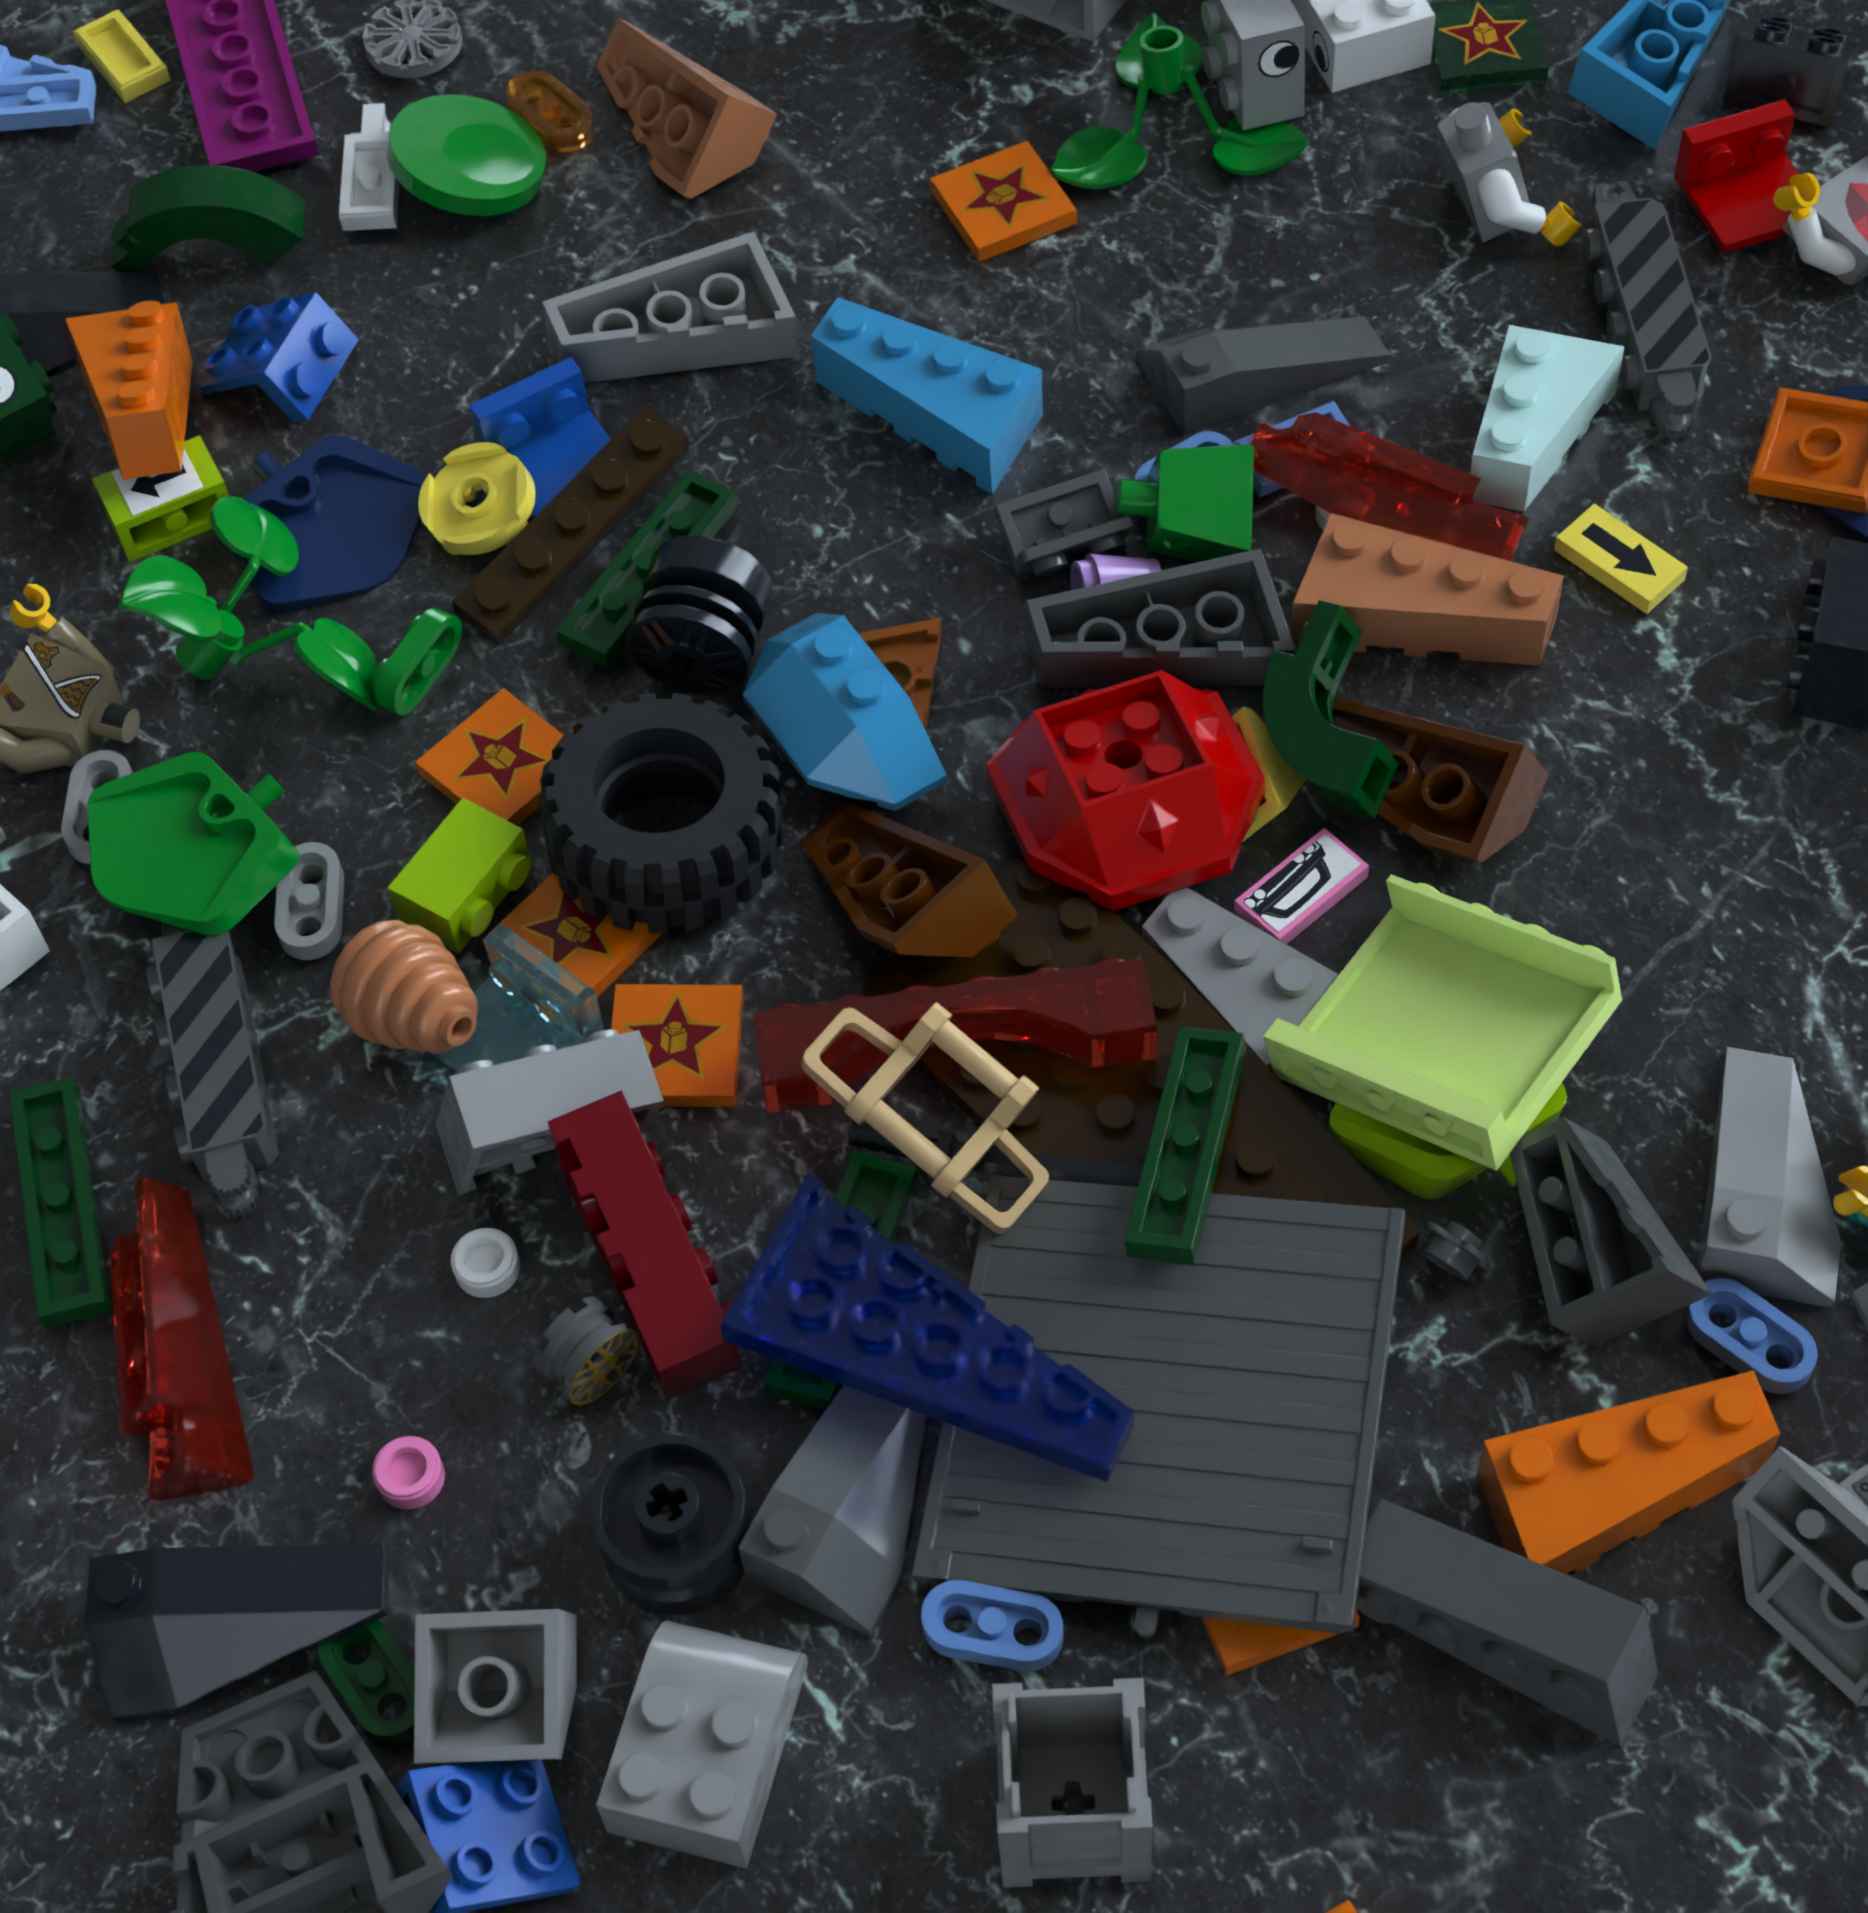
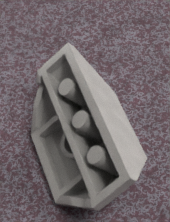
[1732,1447,1868,1706]

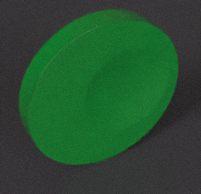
[387,95,546,216]

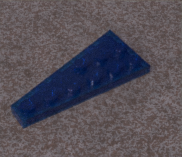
[721,1173,1135,1482]

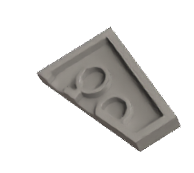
[1142,887,1338,1071]

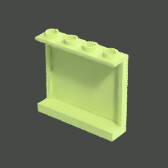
[1263,874,1622,1171]

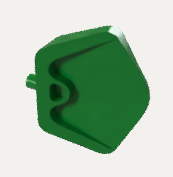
[87,752,300,935]

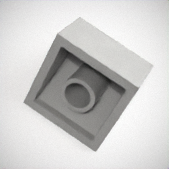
[414,1609,577,1764]

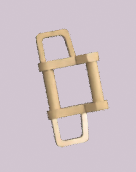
[801,1002,1049,1234]

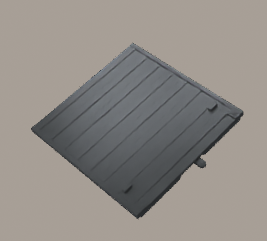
[912,1174,1406,1638]

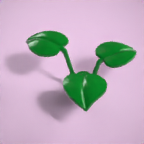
[1050,12,1309,189]
[118,496,380,713]

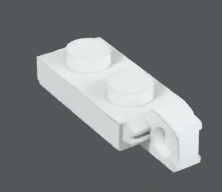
[339,103,400,231]

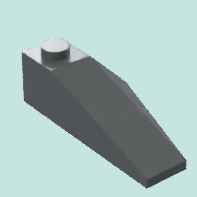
[1136,316,1390,436]

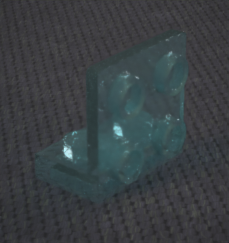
[433,923,605,1072]

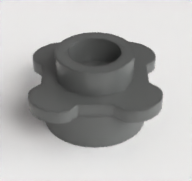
[1420,1221,1488,1281]

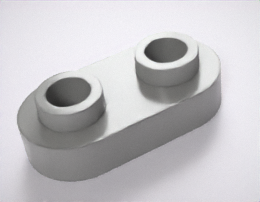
[61,750,133,864]
[274,842,344,960]

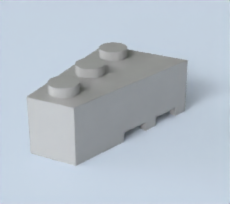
[436,1029,664,1196]

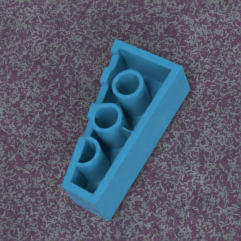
[1567,0,1731,151]
[811,297,1043,495]

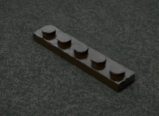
[452,406,689,646]

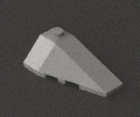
[1697,1047,1841,1308]

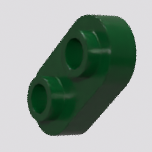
[318,1619,415,1746]

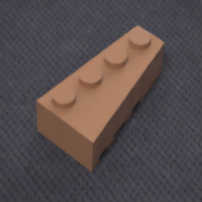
[1291,513,1564,666]

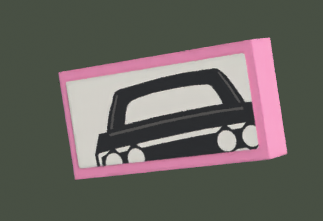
[1234,828,1369,944]

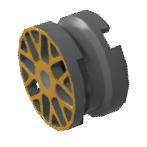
[532,1296,640,1406]

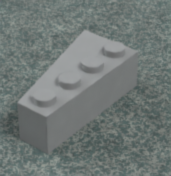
[542,231,798,383]

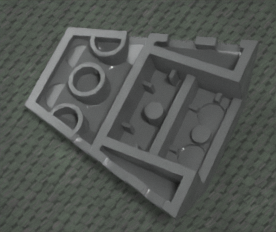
[170,1670,453,1913]

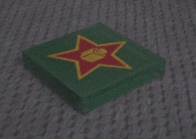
[1428,0,1549,92]

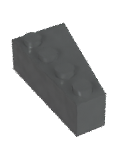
[1356,1499,1659,1747]

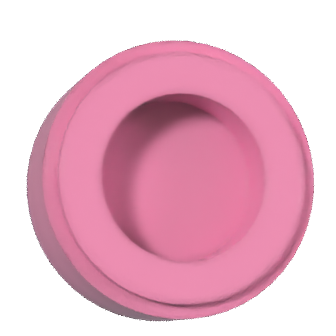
[372,1436,445,1510]

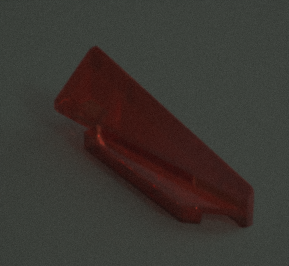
[1250,412,1529,561]
[110,1177,254,1501]

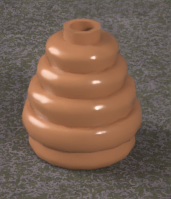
[330,920,478,1054]

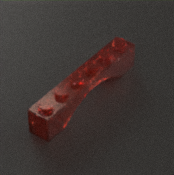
[753,958,1157,1113]

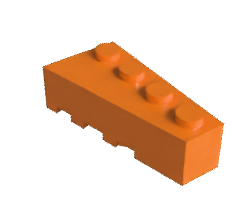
[65,301,193,480]
[1477,1370,1780,1574]

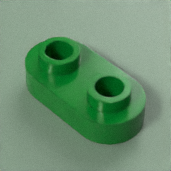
[372,608,462,716]

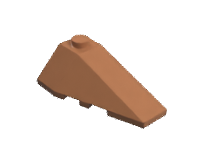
[596,18,777,199]

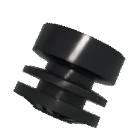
[626,536,773,694]

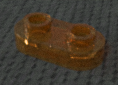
[506,71,595,152]

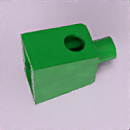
[1114,445,1254,563]

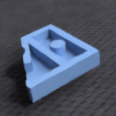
[0,45,97,131]

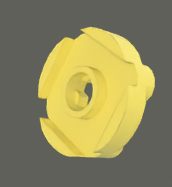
[418,442,536,555]

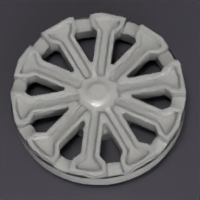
[362,0,462,78]

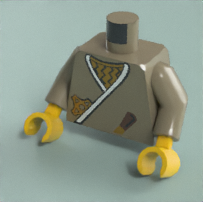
[0,584,140,774]

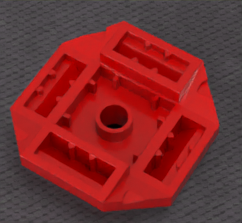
[986,670,1265,911]

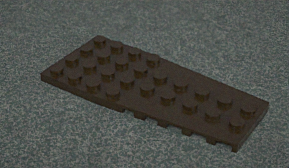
[848,855,1420,1260]

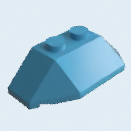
[743,613,947,811]

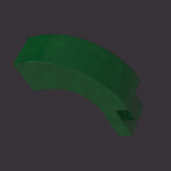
[111,165,305,272]
[1263,600,1399,819]

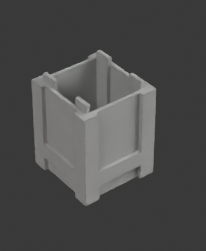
[992,1678,1153,1888]

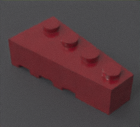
[547,1090,745,1400]

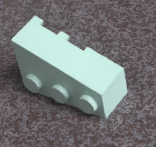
[1467,325,1624,512]

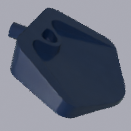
[234,434,427,613]

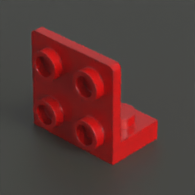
[1674,99,1799,252]

